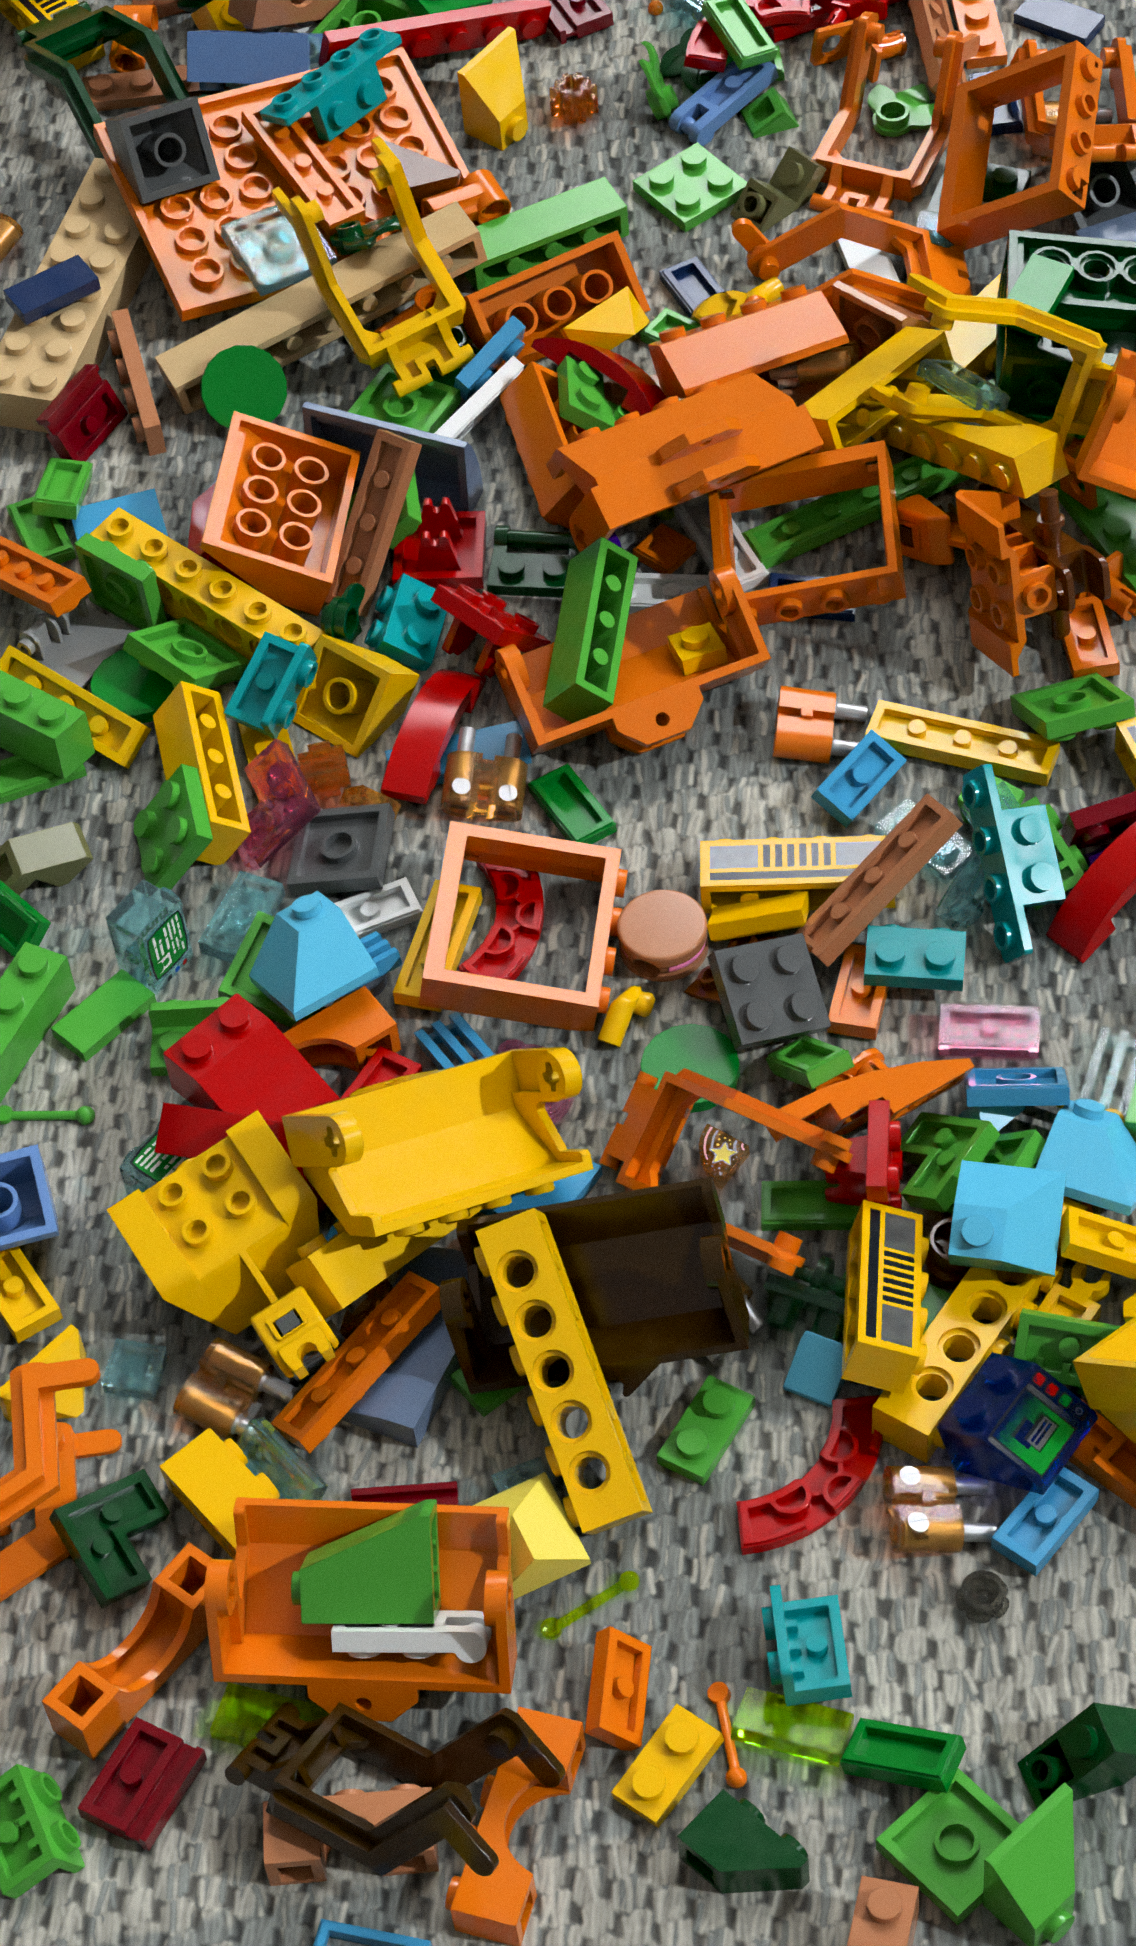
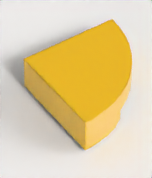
[690,290,748,323]

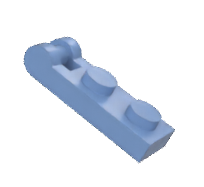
[669,61,779,146]

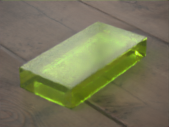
[209,1682,329,1747]
[731,1686,854,1767]

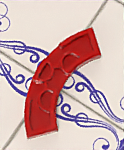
[683,0,810,73]
[458,862,544,981]
[736,1395,883,1555]

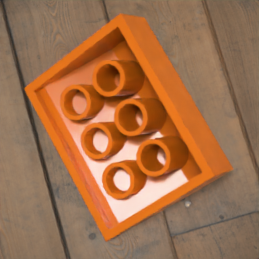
[200,411,361,616]

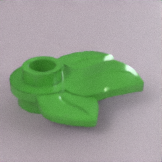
[638,41,680,121]
[867,83,935,137]

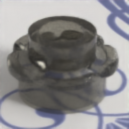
[955,1570,1010,1623]

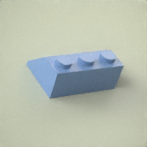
[187,30,323,91]
[0,1144,59,1251]

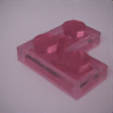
[237,738,322,870]

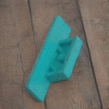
[260,28,402,142]
[962,764,1066,963]

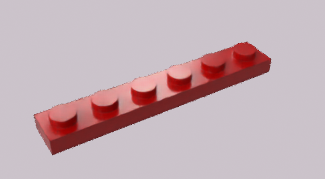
[318,0,552,67]

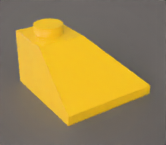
[457,26,528,151]
[293,634,420,758]

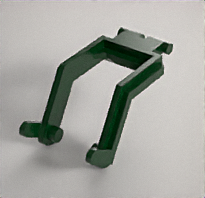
[14,1,207,159]

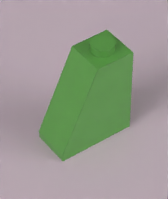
[291,1499,441,1624]

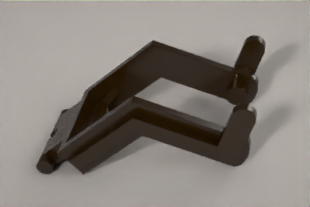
[225,1702,565,1876]

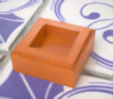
[633,523,696,574]

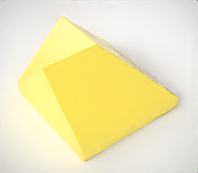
[472,1472,591,1600]

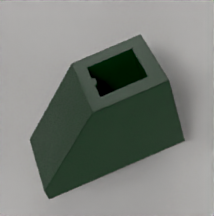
[1017,1702,1136,1808]
[677,1789,810,1894]

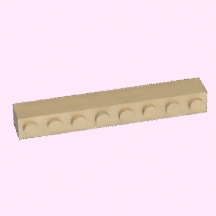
[155,201,487,415]

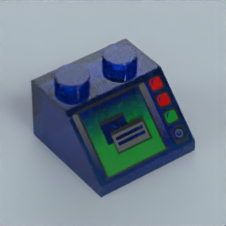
[937,1352,1098,1495]

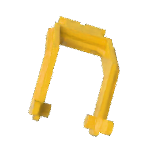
[271,136,475,399]
[869,273,1113,450]

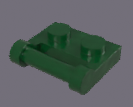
[487,525,580,598]

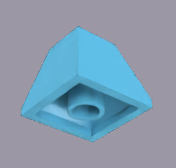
[249,891,380,1021]
[1035,1099,1136,1216]
[948,1160,1066,1277]

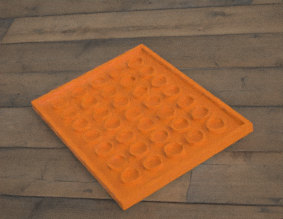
[93,47,480,322]

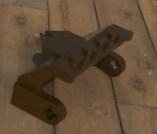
[440,1177,749,1397]

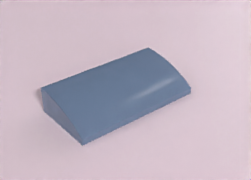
[302,402,483,512]
[341,1247,469,1448]

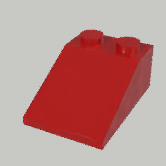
[163,993,340,1122]

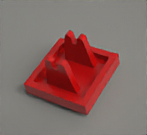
[392,497,487,589]
[430,584,551,678]
[822,1100,903,1209]

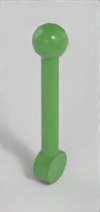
[0,1105,95,1125]

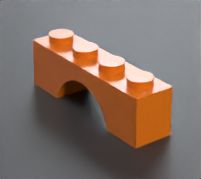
[283,986,401,1073]
[42,1542,213,1761]
[445,1707,586,1946]

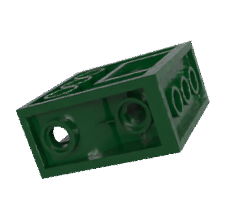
[994,230,1136,423]

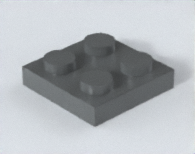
[286,803,395,896]
[707,933,831,1050]

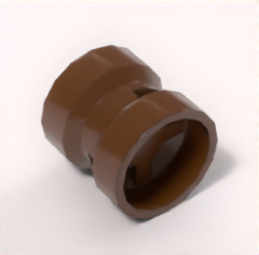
[923,1218,970,1289]

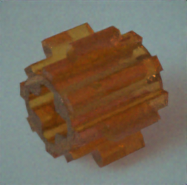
[549,72,599,125]
[297,740,351,800]

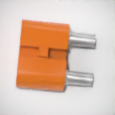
[772,686,867,764]

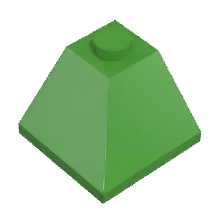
[983,1783,1075,1946]

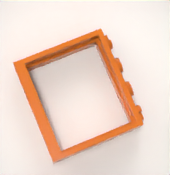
[936,40,1103,251]
[708,440,906,626]
[419,821,628,1031]

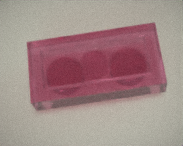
[939,1004,1040,1059]

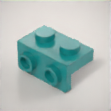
[364,573,447,671]
[224,631,318,739]
[864,924,967,992]
[761,1584,853,1706]

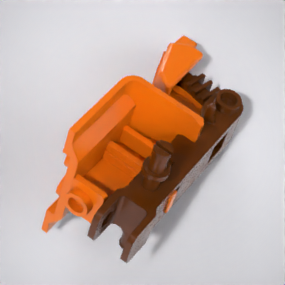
[897,482,1111,677]

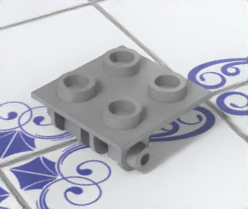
[15,594,137,688]

